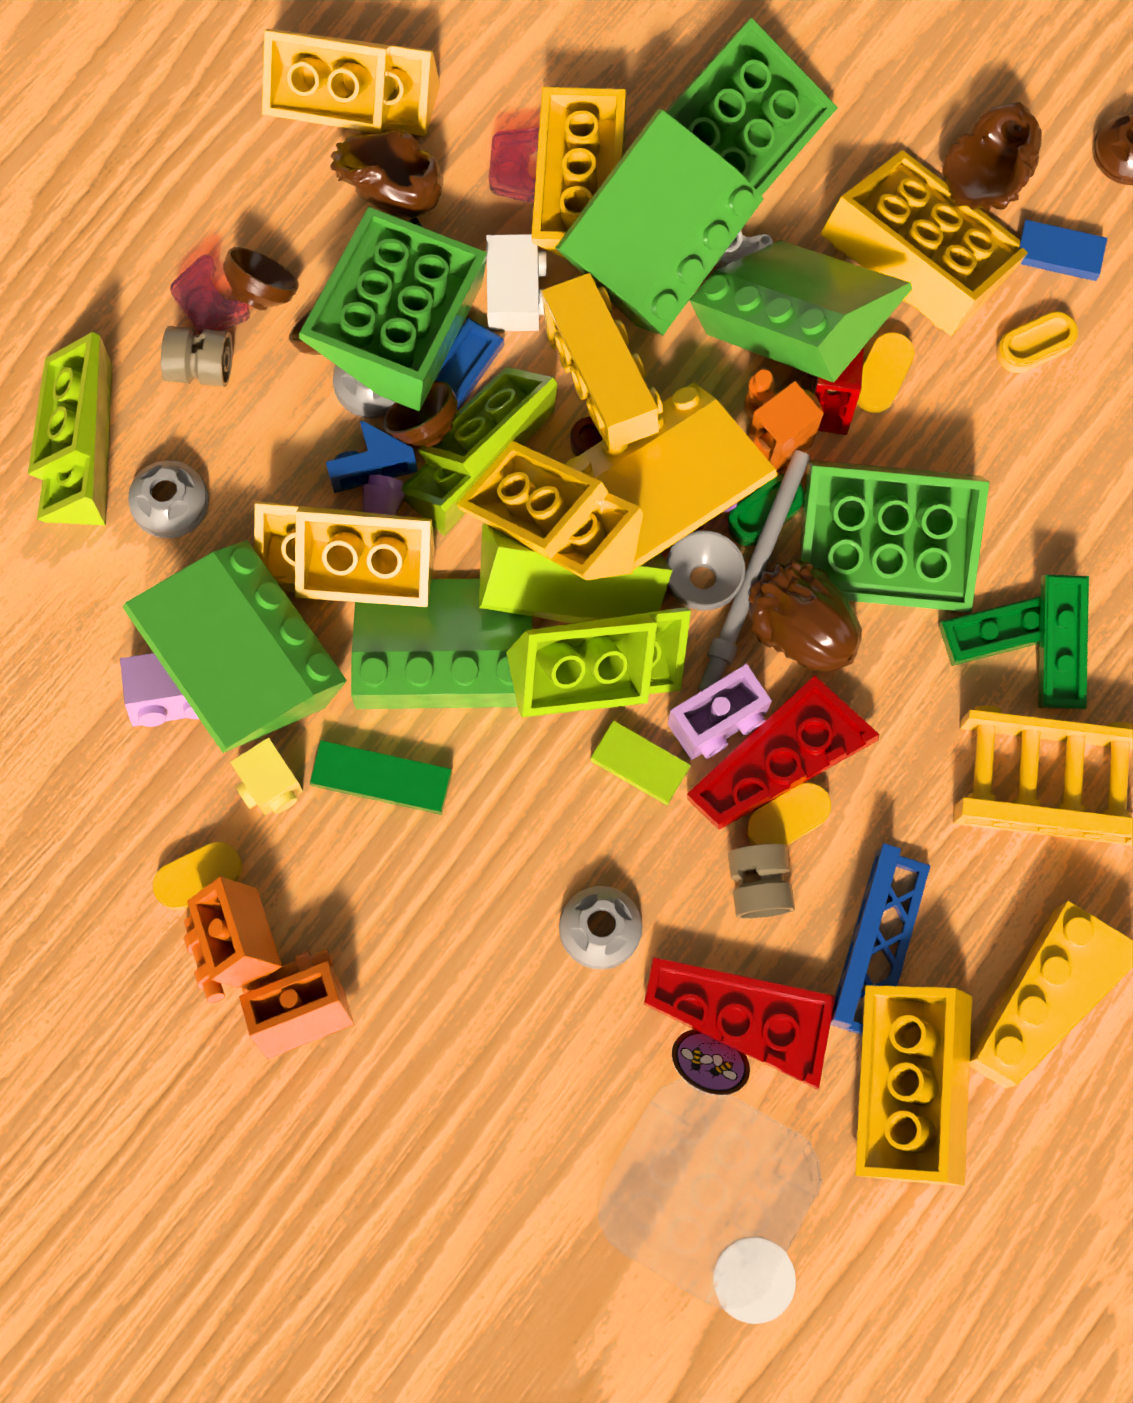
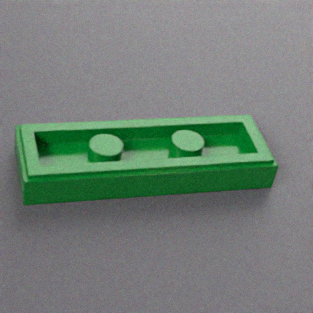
[1038,574,1089,709]
[938,596,1041,666]
[309,740,452,815]

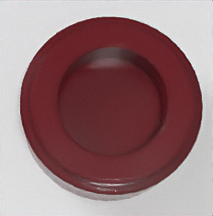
[570,416,603,456]

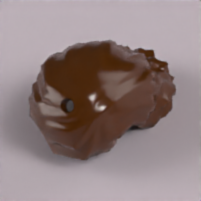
[942,102,1042,211]
[330,128,444,218]
[748,558,862,672]

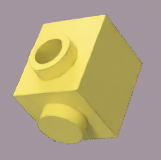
[230,737,303,816]

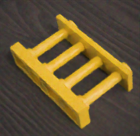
[953,705,1133,846]

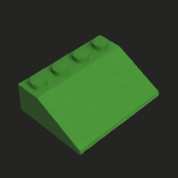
[665,18,838,196]
[555,109,764,335]
[299,206,487,411]
[689,240,912,383]
[799,460,990,612]
[122,540,347,753]
[351,579,532,709]

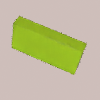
[590,720,691,806]

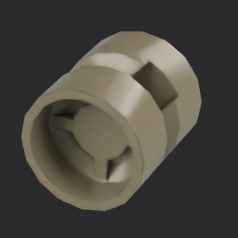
[161,326,232,387]
[728,844,795,919]

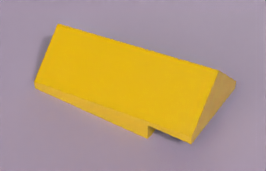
[262,29,440,136]
[457,441,644,580]
[254,501,435,607]

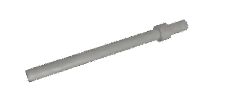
[698,450,810,691]

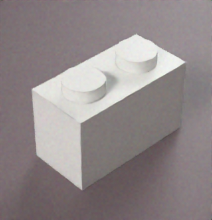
[486,234,546,332]

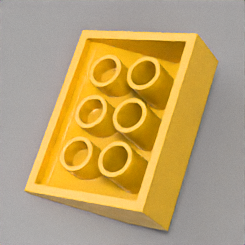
[821,150,1028,336]
[565,382,778,570]

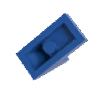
[326,421,417,493]

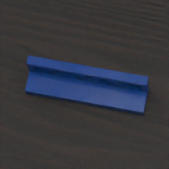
[831,843,931,1036]

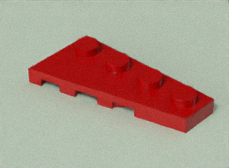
[687,675,880,830]
[643,957,835,1090]

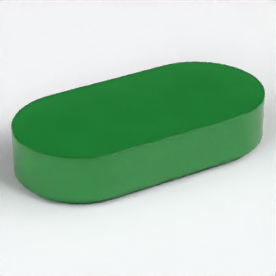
[727,474,804,546]

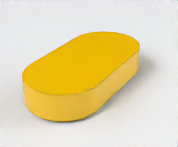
[996,311,1078,373]
[857,333,915,413]
[747,783,831,846]
[153,842,243,910]

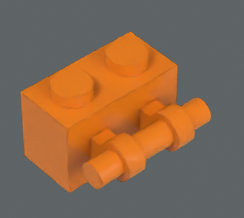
[744,369,824,473]
[184,876,282,1003]
[239,948,355,1059]

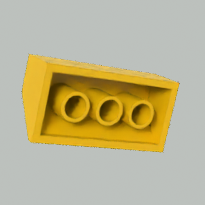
[531,87,627,259]
[855,985,972,1186]

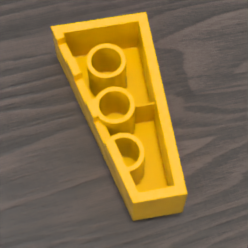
[541,273,663,451]
[970,901,1133,1089]

